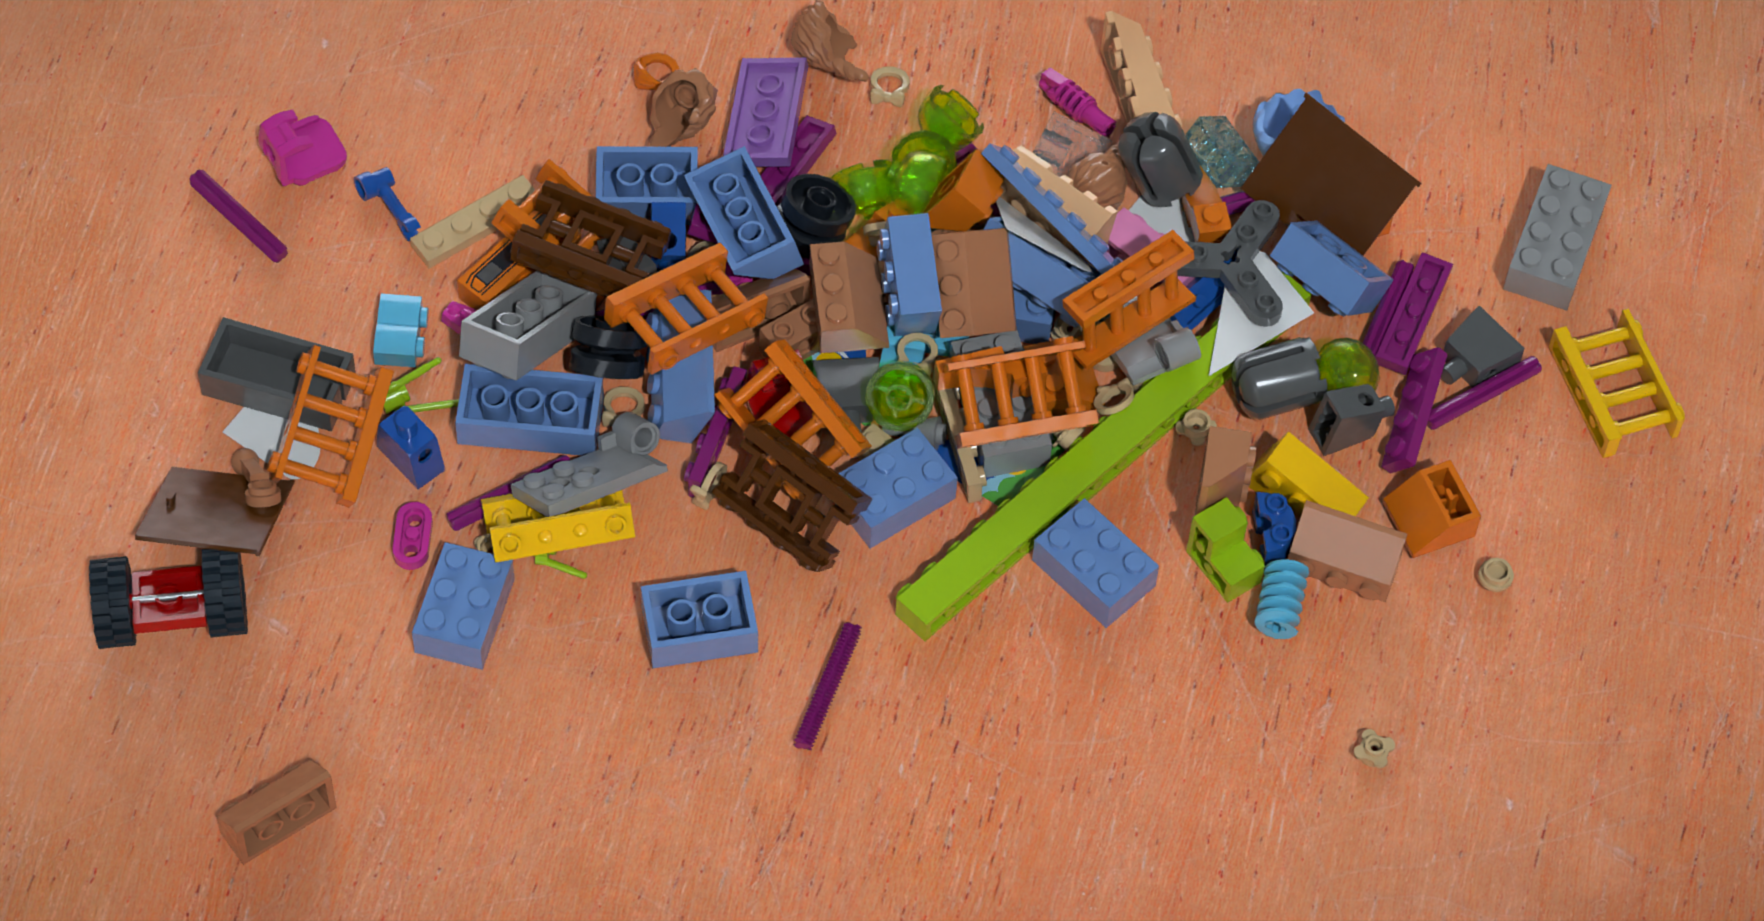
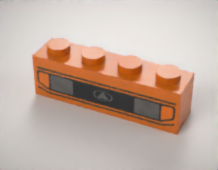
[457,210,581,310]

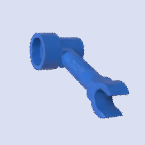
[354,167,421,242]

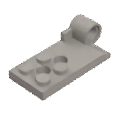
[1095,296,1201,386]
[511,412,668,517]

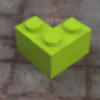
[1186,497,1265,603]

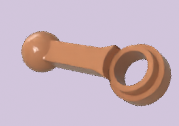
[231,448,281,507]

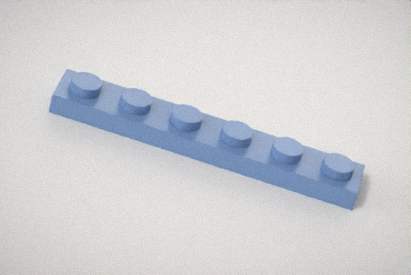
[981,143,1123,274]

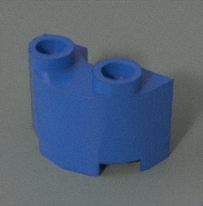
[1252,492,1296,569]

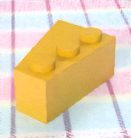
[1249,431,1369,518]

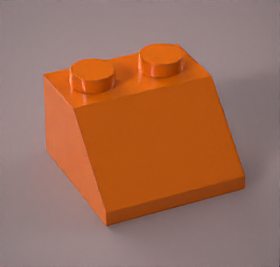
[921,149,1005,231]
[1024,340,1105,417]

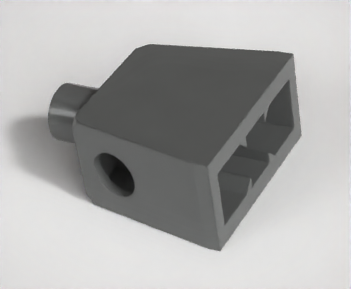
[1441,306,1525,388]
[813,357,879,433]
[1308,384,1395,456]

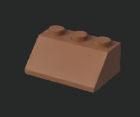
[932,228,1017,338]
[809,242,889,353]
[711,269,810,352]
[1195,426,1257,515]
[1288,500,1407,602]
[216,760,337,865]

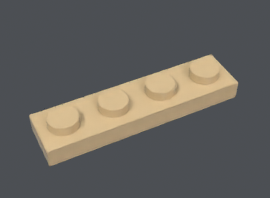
[410,175,535,269]
[933,370,987,503]

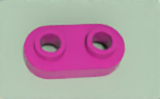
[393,502,433,570]

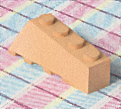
[1101,11,1182,127]
[1000,145,1118,262]

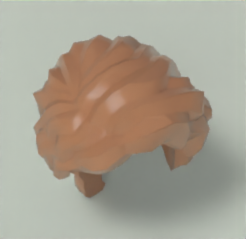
[791,0,869,82]
[648,68,718,147]
[1066,141,1128,210]

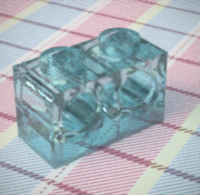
[1185,116,1259,188]

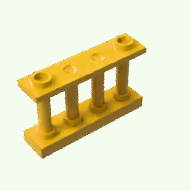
[1548,308,1685,458]
[481,490,635,563]

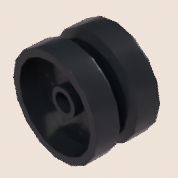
[777,174,856,258]
[569,315,647,379]

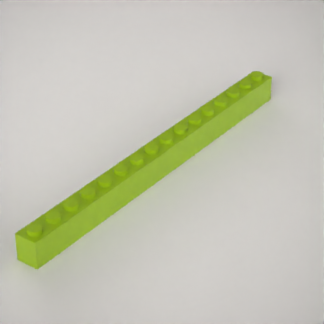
[895,270,1311,641]

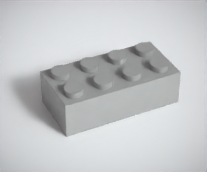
[1503,164,1612,311]
[459,270,597,381]
[949,330,1052,478]

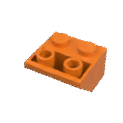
[1383,460,1481,558]

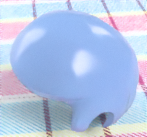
[1253,89,1345,156]

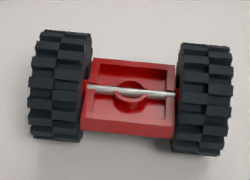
[89,548,248,649]

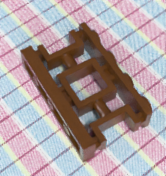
[510,180,671,297]
[712,419,872,572]

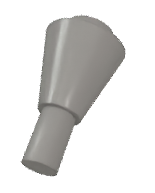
[882,416,947,451]

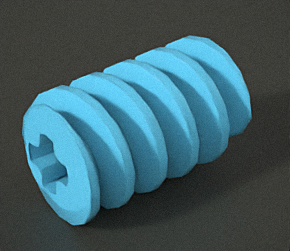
[1254,559,1310,639]

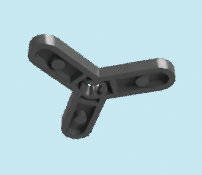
[1178,200,1283,327]

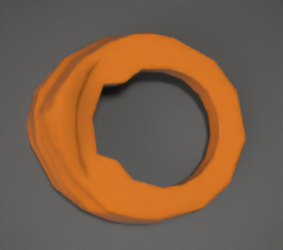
[634,52,680,90]

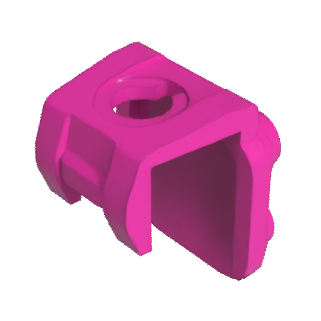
[258,109,347,186]

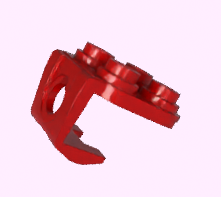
[747,349,820,437]

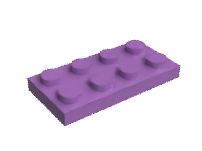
[723,57,809,167]

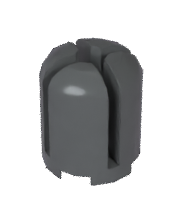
[1118,112,1203,207]
[1231,337,1328,420]

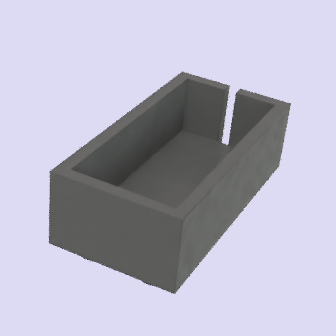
[198,317,356,432]

